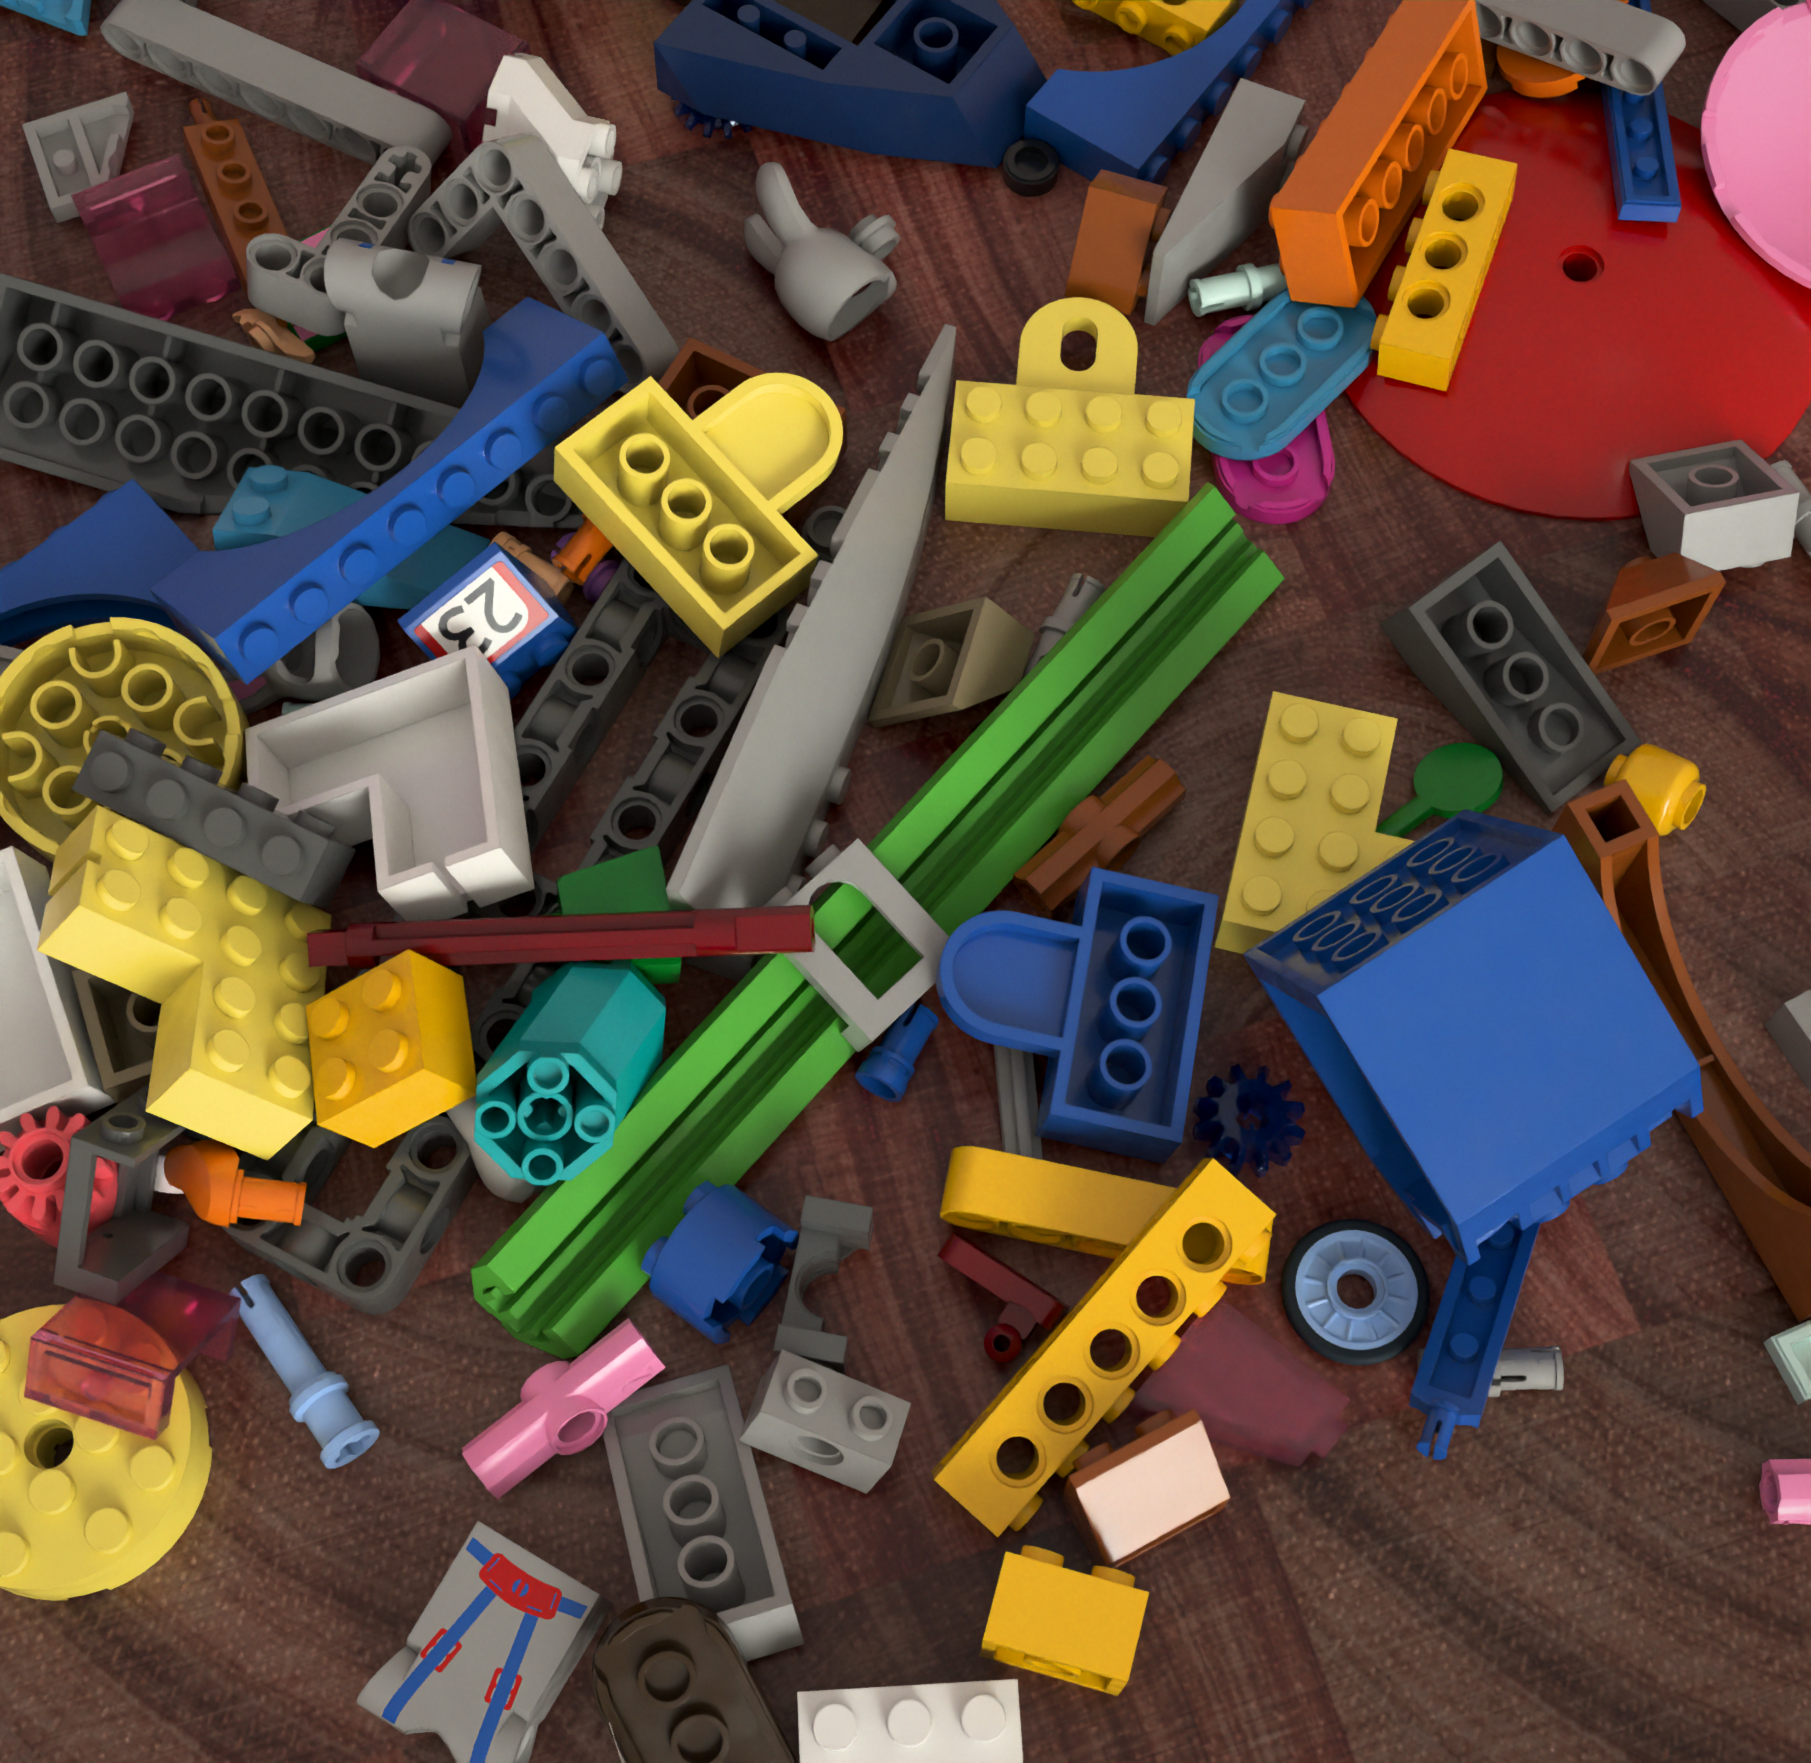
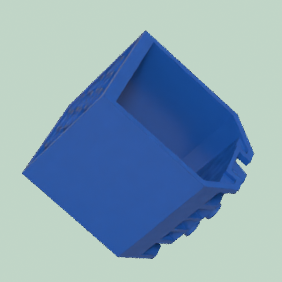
[1243,809,1704,1266]

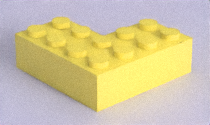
[1214,691,1415,954]
[37,805,332,1161]

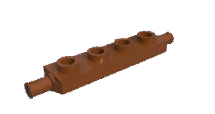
[183,97,295,328]

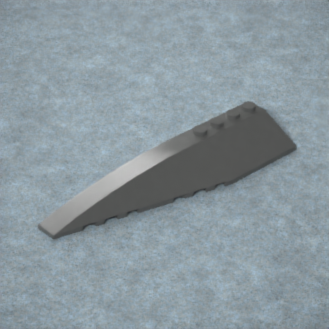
[0,273,584,529]

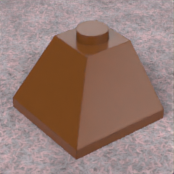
[1582,552,1726,675]

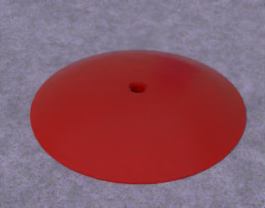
[1343,90,1811,521]

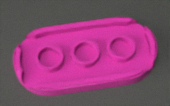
[1196,315,1335,524]

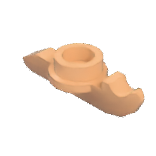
[232,309,315,364]

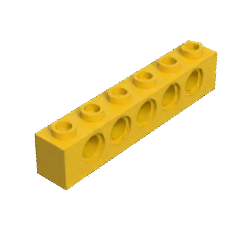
[931,1158,1277,1537]

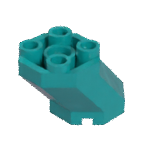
[474,960,666,1186]

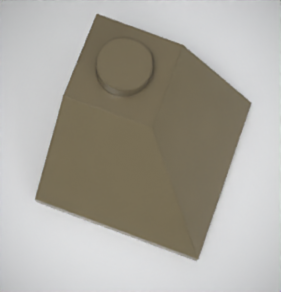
[868,596,1035,728]

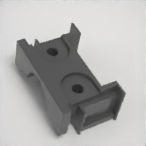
[773,1195,874,1375]

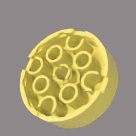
[0,617,249,863]
[0,1304,212,1601]

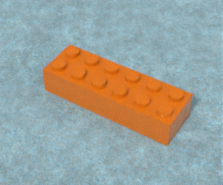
[1268,0,1488,308]

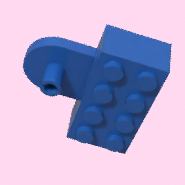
[936,867,1219,1164]

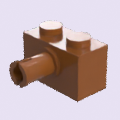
[1064,169,1173,315]

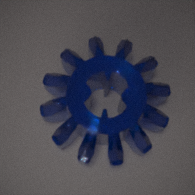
[1192,1064,1305,1178]

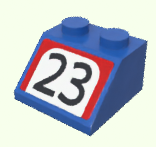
[397,542,579,700]

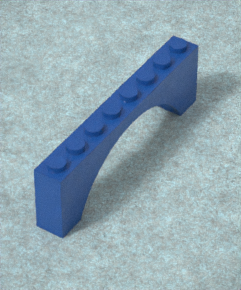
[1024,0,1314,185]
[149,296,629,685]
[0,478,200,647]

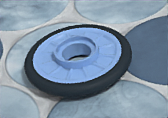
[1281,1219,1430,1365]

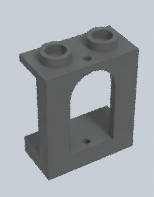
[53,1085,190,1306]

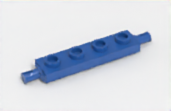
[1409,1221,1541,1460]

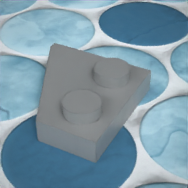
[22,92,135,223]

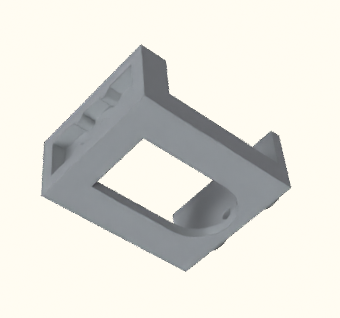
[763,838,950,1053]

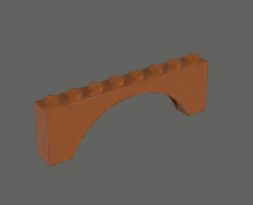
[1552,779,1811,1323]

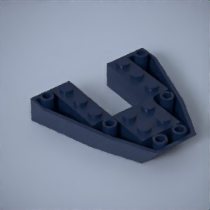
[653,0,1047,168]

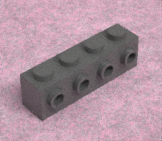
[72,728,356,909]

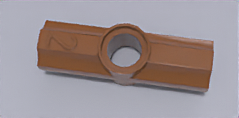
[1013,755,1186,919]

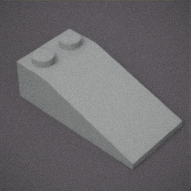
[1144,78,1309,326]
[603,1364,804,1661]

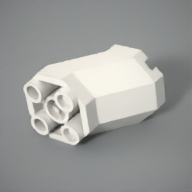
[482,53,622,230]

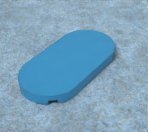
[1186,287,1376,460]

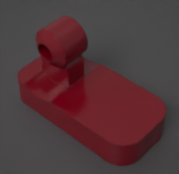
[937,1232,1070,1362]

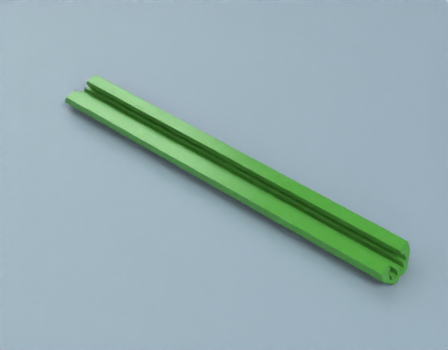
[471,482,1285,1359]

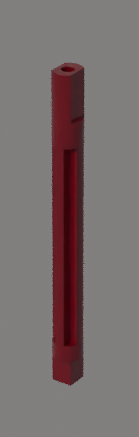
[307,905,816,970]

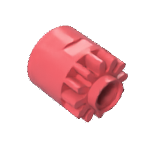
[0,1106,119,1248]

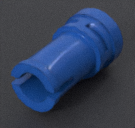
[855,1002,939,1102]

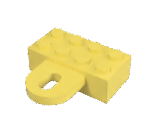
[945,297,1195,537]

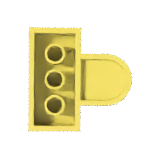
[554,373,843,659]

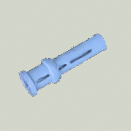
[227,1274,380,1469]

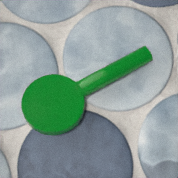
[1375,743,1504,838]

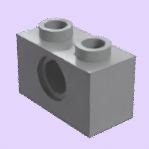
[739,1349,911,1494]

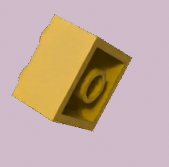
[306,949,477,1148]
[980,1545,1149,1696]

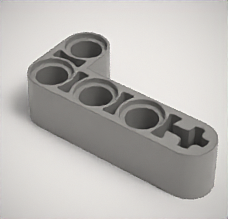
[246,145,432,336]

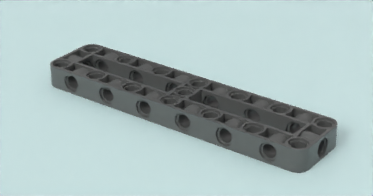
[221,558,789,1315]

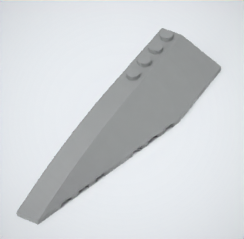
[666,324,956,982]

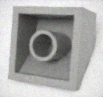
[1629,439,1800,571]

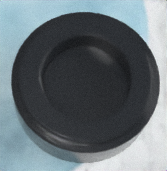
[1003,139,1059,197]

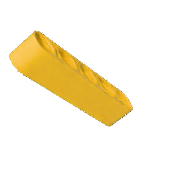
[940,1146,1273,1285]

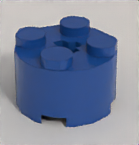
[641,1180,799,1344]

